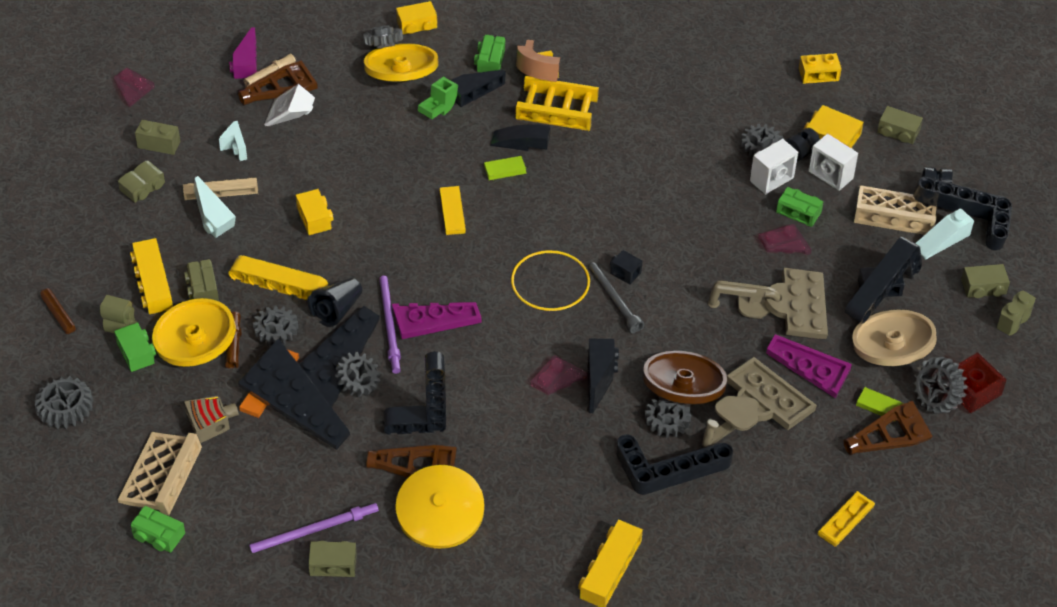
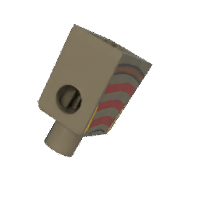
[184,396,239,443]

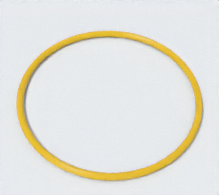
[511,250,590,311]

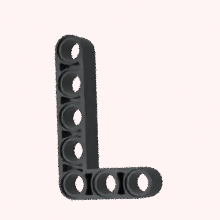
[913,177,1012,250]
[845,236,922,324]
[383,351,446,435]
[616,434,733,495]

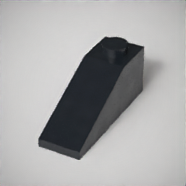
[451,70,506,107]

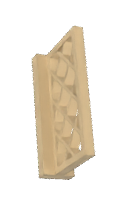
[854,186,936,235]
[118,432,202,515]

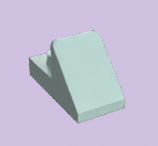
[219,121,247,161]

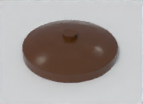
[643,351,727,404]

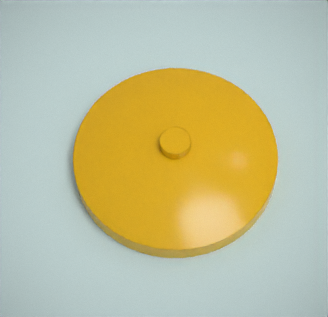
[364,44,438,81]
[152,298,236,367]
[396,465,484,549]

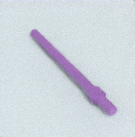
[379,276,401,374]
[249,503,379,553]

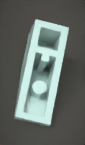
[194,176,236,238]
[915,209,974,260]

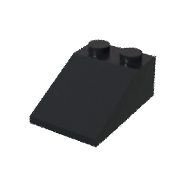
[588,338,619,413]

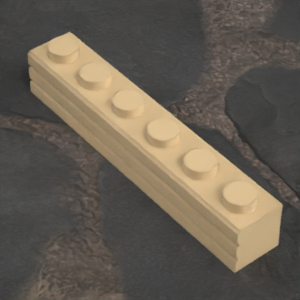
[183,178,258,200]

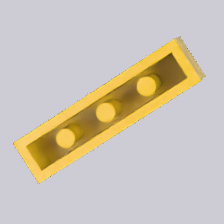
[130,238,173,314]
[578,519,643,607]

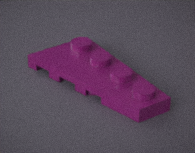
[392,302,481,339]
[766,334,852,399]

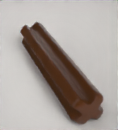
[40,288,76,334]

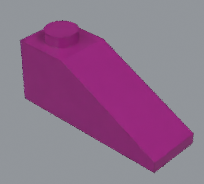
[229,27,257,79]

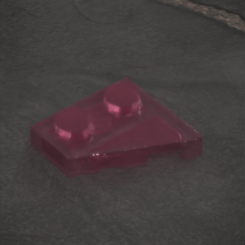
[114,67,155,107]
[758,224,812,255]
[531,355,588,395]

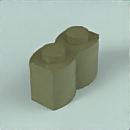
[118,161,165,203]
[997,290,1036,336]
[100,295,137,334]

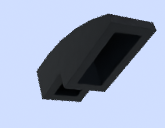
[491,124,551,151]

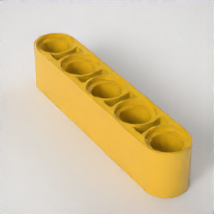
[229,255,328,300]

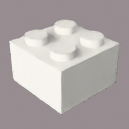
[809,134,858,191]
[750,139,798,194]

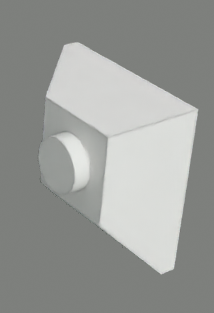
[264,84,315,126]

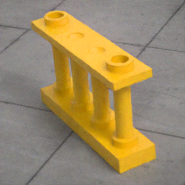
[516,76,599,131]

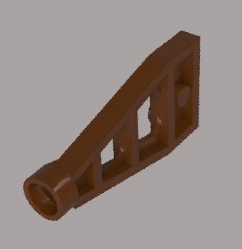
[238,60,318,106]
[843,401,933,455]
[367,445,457,478]

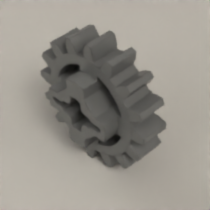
[363,25,403,48]
[741,124,783,156]
[253,306,299,346]
[335,352,381,397]
[645,396,691,438]

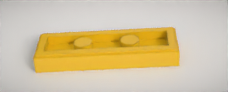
[440,186,466,235]
[818,491,875,547]

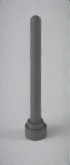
[589,262,645,333]

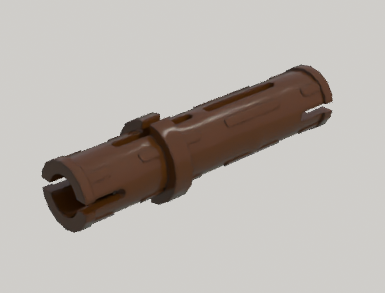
[225,312,242,369]

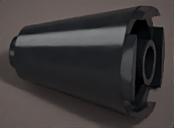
[307,278,362,327]

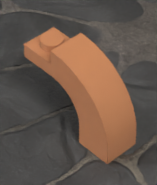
[516,40,560,82]

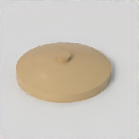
[852,310,937,366]

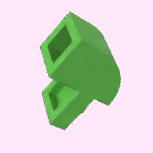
[418,76,458,119]

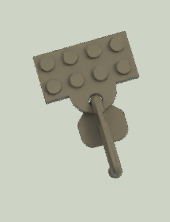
[708,268,828,339]
[702,357,817,448]

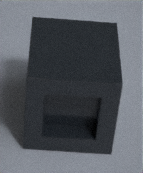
[610,250,643,285]

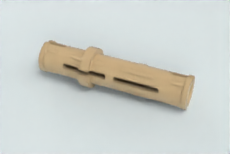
[244,54,296,87]

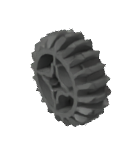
[912,356,968,414]
[34,376,93,429]

